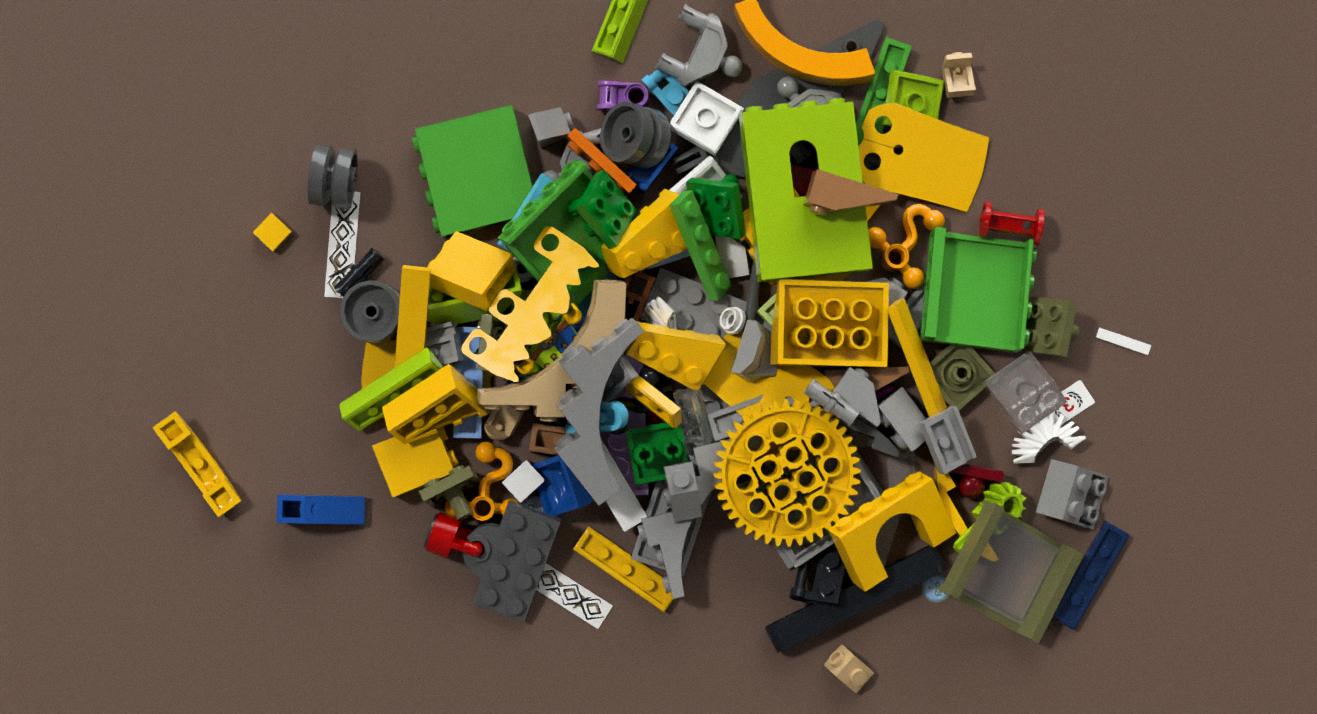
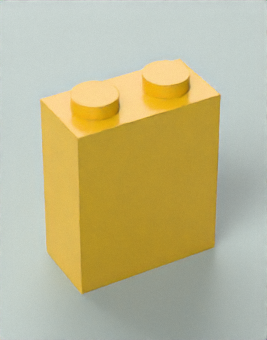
[427,231,516,311]
[372,426,459,497]

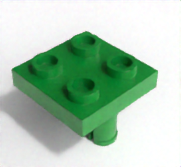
[567,169,637,249]
[686,174,746,239]
[625,422,688,485]

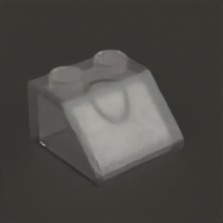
[984,350,1067,434]

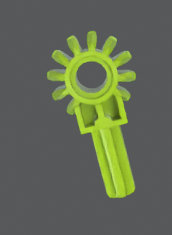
[953,482,1027,553]

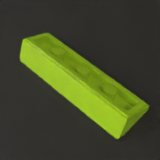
[592,0,648,63]
[339,348,443,431]

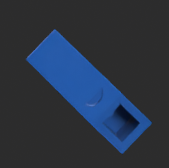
[276,494,366,524]

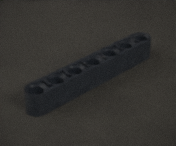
[765,545,948,653]

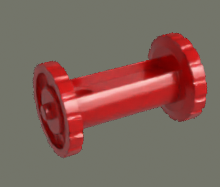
[979,201,1045,246]

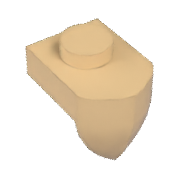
[484,405,525,440]

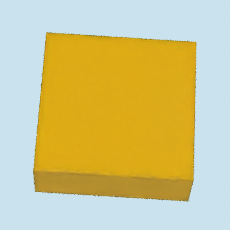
[252,213,293,252]

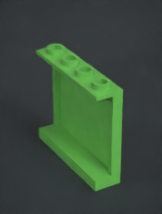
[412,105,533,239]
[498,160,632,312]
[920,227,1037,353]

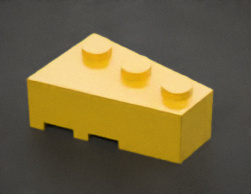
[601,189,687,278]
[625,322,726,392]
[382,364,488,444]

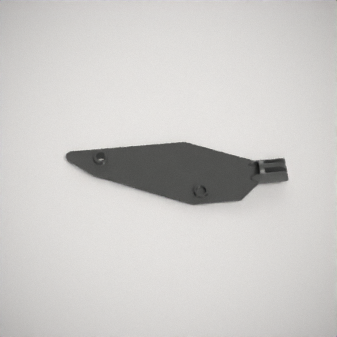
[671,20,884,180]

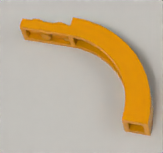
[734,0,875,86]

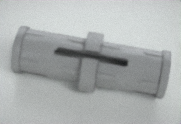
[803,379,860,426]

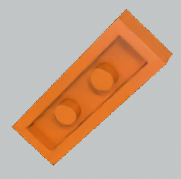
[566,128,637,195]

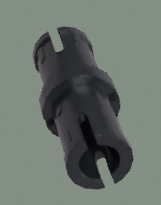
[333,248,385,297]

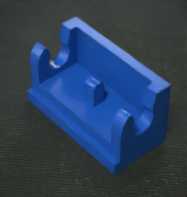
[626,143,678,195]

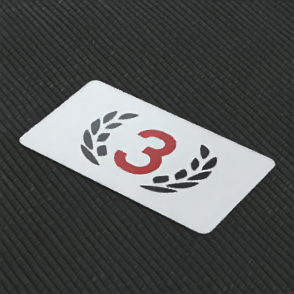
[1040,380,1095,425]

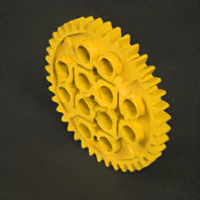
[713,399,861,547]

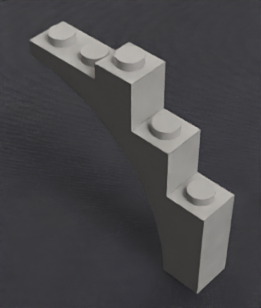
[554,318,644,506]
[637,436,761,599]

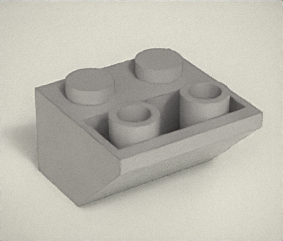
[877,387,926,452]
[1036,459,1109,530]

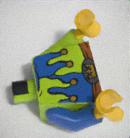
[513,303,584,376]

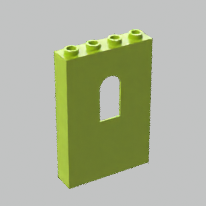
[739,98,873,283]

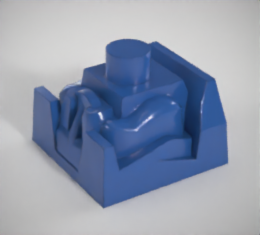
[532,455,594,516]

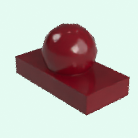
[950,464,1004,499]

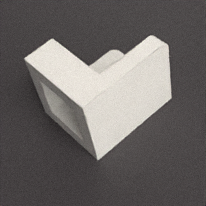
[502,460,544,503]

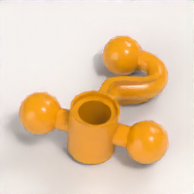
[868,204,945,289]
[445,441,520,521]

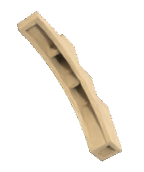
[477,280,626,422]

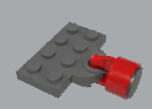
[424,500,562,622]

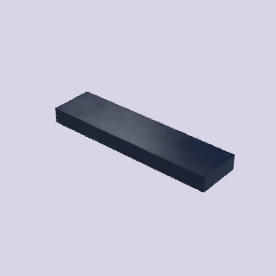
[1052,520,1130,630]

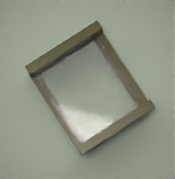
[936,500,1084,644]

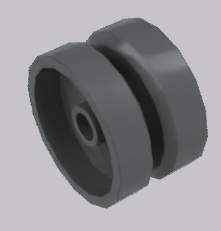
[600,102,671,169]
[308,144,358,210]
[340,280,400,343]

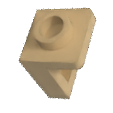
[942,52,976,98]
[824,645,874,693]

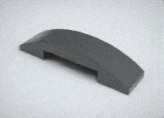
[829,415,899,458]

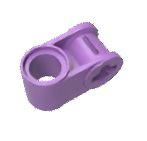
[596,81,650,112]

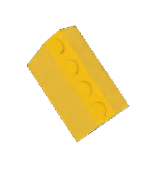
[770,279,889,368]

